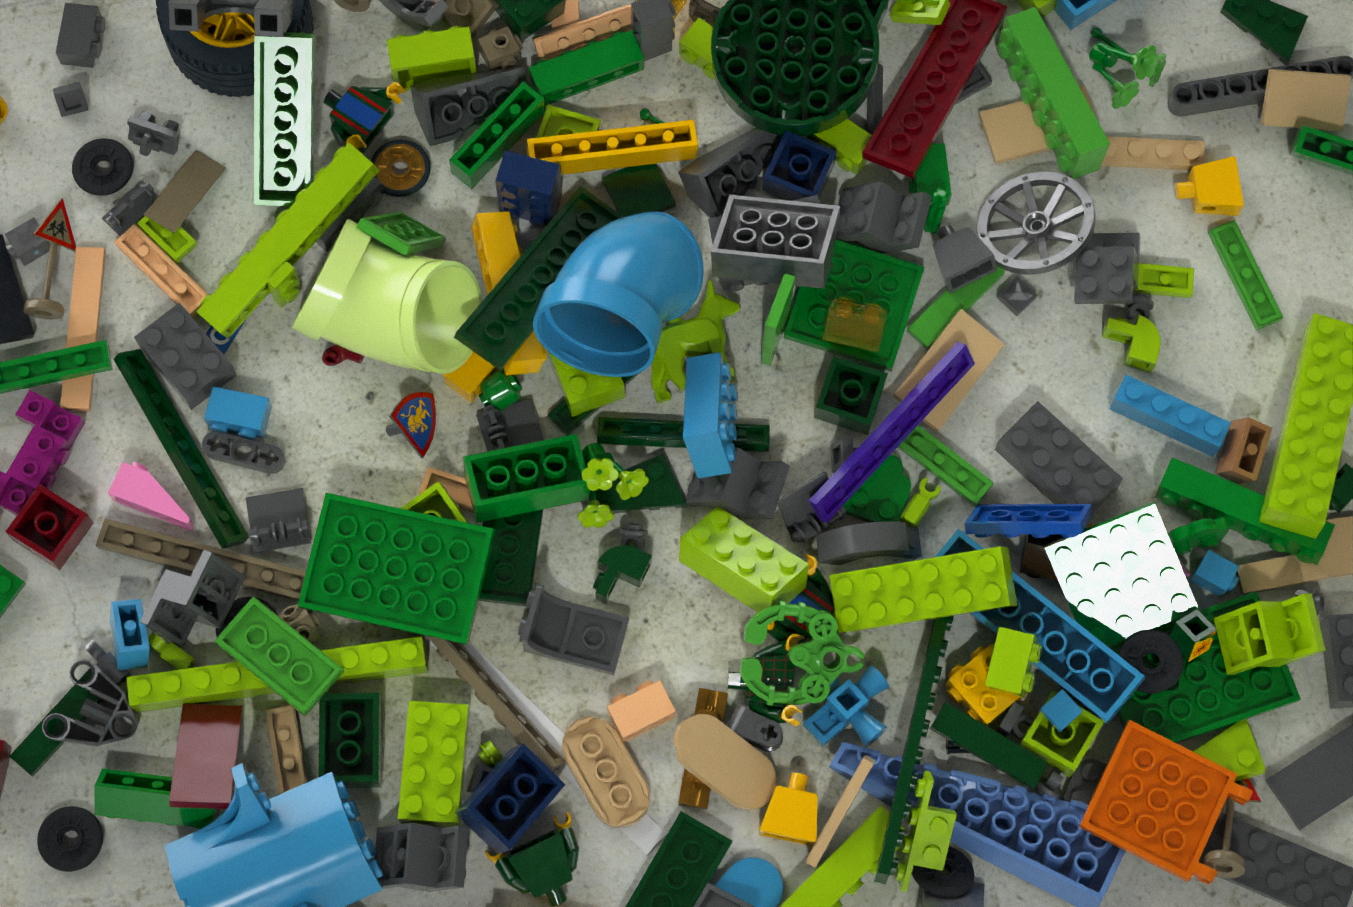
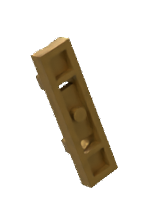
[678,688,728,810]

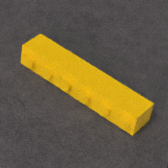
[527,120,698,175]
[471,211,547,375]

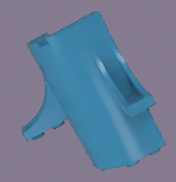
[165,763,383,907]

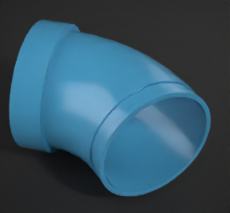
[533,211,704,377]

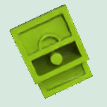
[1214,593,1326,675]

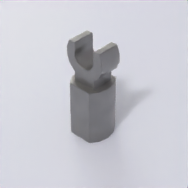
[84,639,132,687]

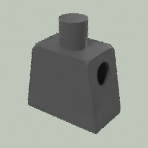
[933,225,997,294]

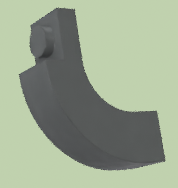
[379,0,448,32]
[816,522,922,566]

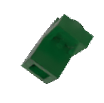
[593,545,652,604]

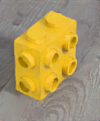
[945,643,1028,727]

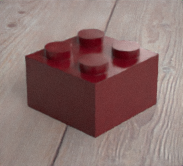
[5,484,94,571]

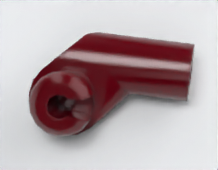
[322,344,364,366]

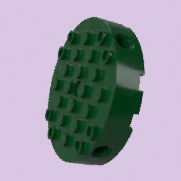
[711,0,879,136]

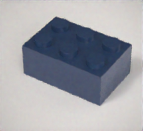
[495,150,562,227]
[455,743,565,855]

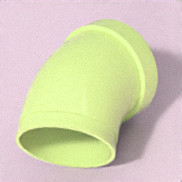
[291,219,482,374]

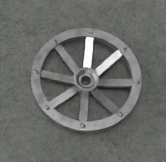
[977,172,1096,275]

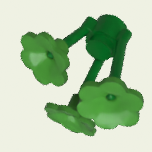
[1089,41,1166,109]

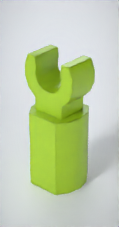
[900,477,941,528]
[148,632,196,670]

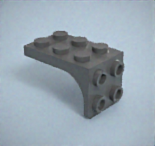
[518,584,629,675]

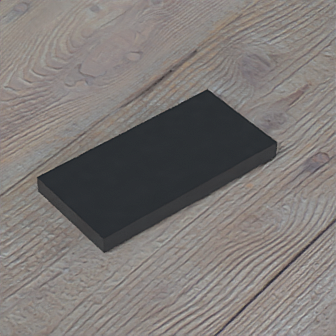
[0,234,34,344]

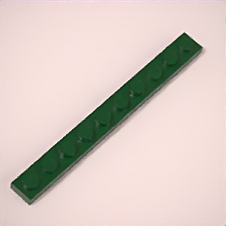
[874,616,954,885]

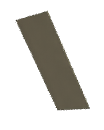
[144,150,226,233]

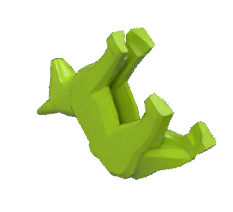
[651,280,741,403]

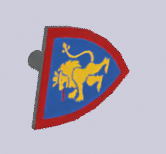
[386,392,436,458]

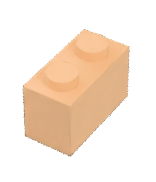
[607,680,676,743]

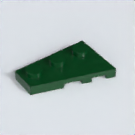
[1220,0,1308,65]
[589,454,686,514]

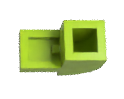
[1102,315,1161,373]

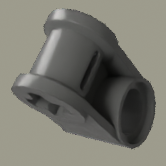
[727,705,783,752]

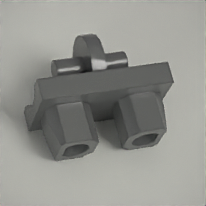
[127,111,179,156]

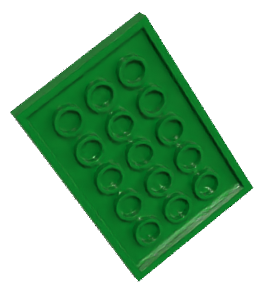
[298,493,496,645]
[1104,591,1301,743]

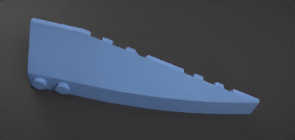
[829,742,1125,907]

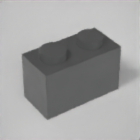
[55,3,106,68]

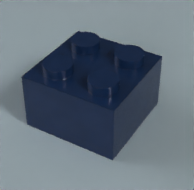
[762,130,837,201]

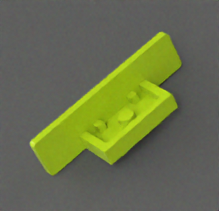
[895,771,957,892]

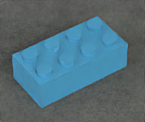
[683,352,738,478]

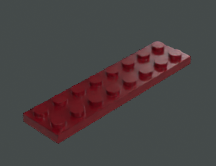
[862,0,1007,178]

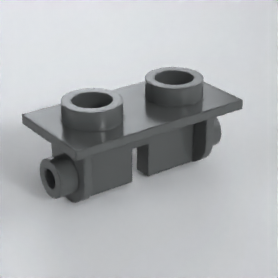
[102,181,158,236]

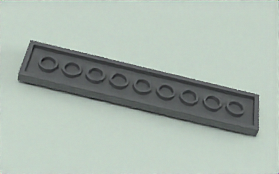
[1062,755,1353,907]

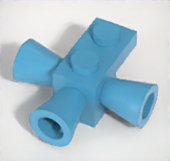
[803,662,889,747]

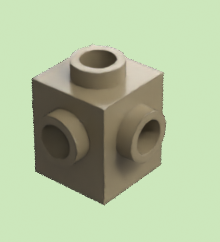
[478,26,523,70]
[278,604,321,643]

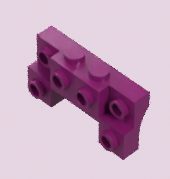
[0,390,85,516]

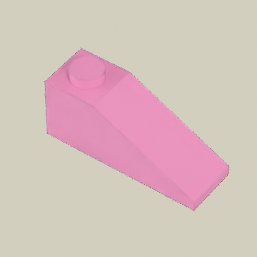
[108,462,194,531]

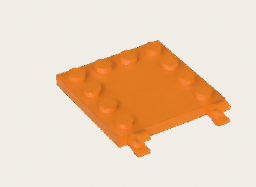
[1078,720,1253,885]

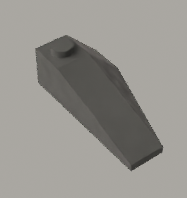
[410,66,527,146]
[678,128,783,218]

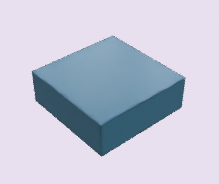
[1039,689,1083,732]

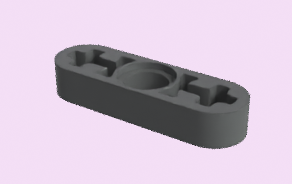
[202,431,285,474]

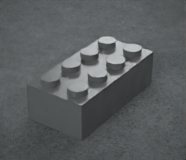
[995,401,1123,514]

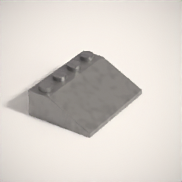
[711,194,840,289]

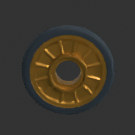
[371,140,431,197]

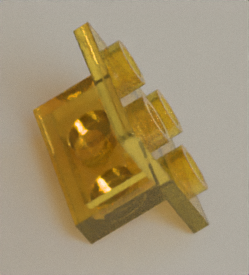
[823,297,887,352]

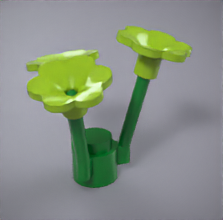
[577,443,649,528]

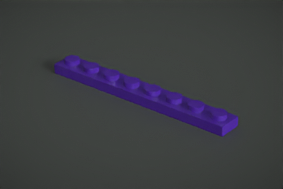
[809,342,975,523]

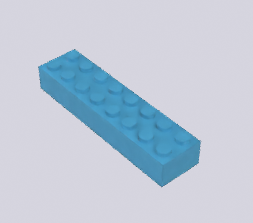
[935,528,1145,725]

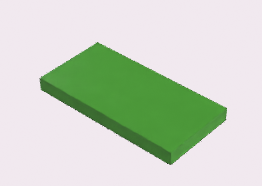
[356,211,446,256]
[761,274,795,366]
[214,596,344,716]

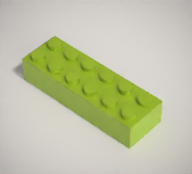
[829,546,1017,633]

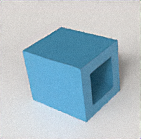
[1190,549,1239,598]

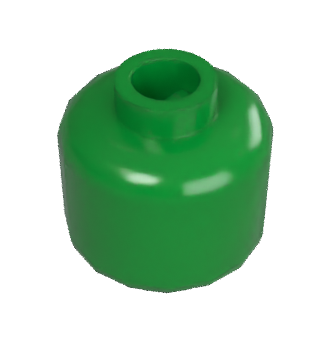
[479,370,523,411]

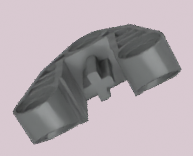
[42,659,137,747]

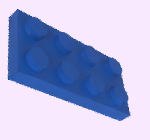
[965,504,1092,538]

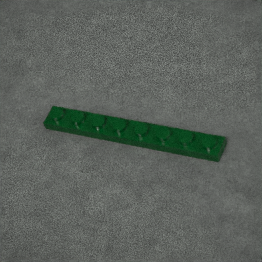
[113,349,249,549]

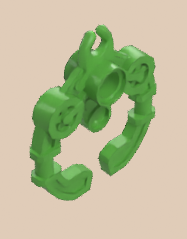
[739,600,865,706]

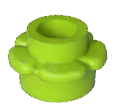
[478,740,503,766]

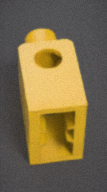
[1175,156,1244,216]
[759,772,818,847]

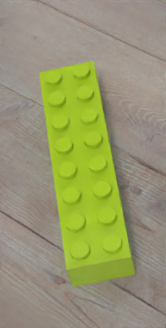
[1259,313,1353,539]

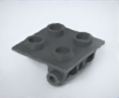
[476,399,544,452]
[776,471,846,543]
[245,488,311,553]

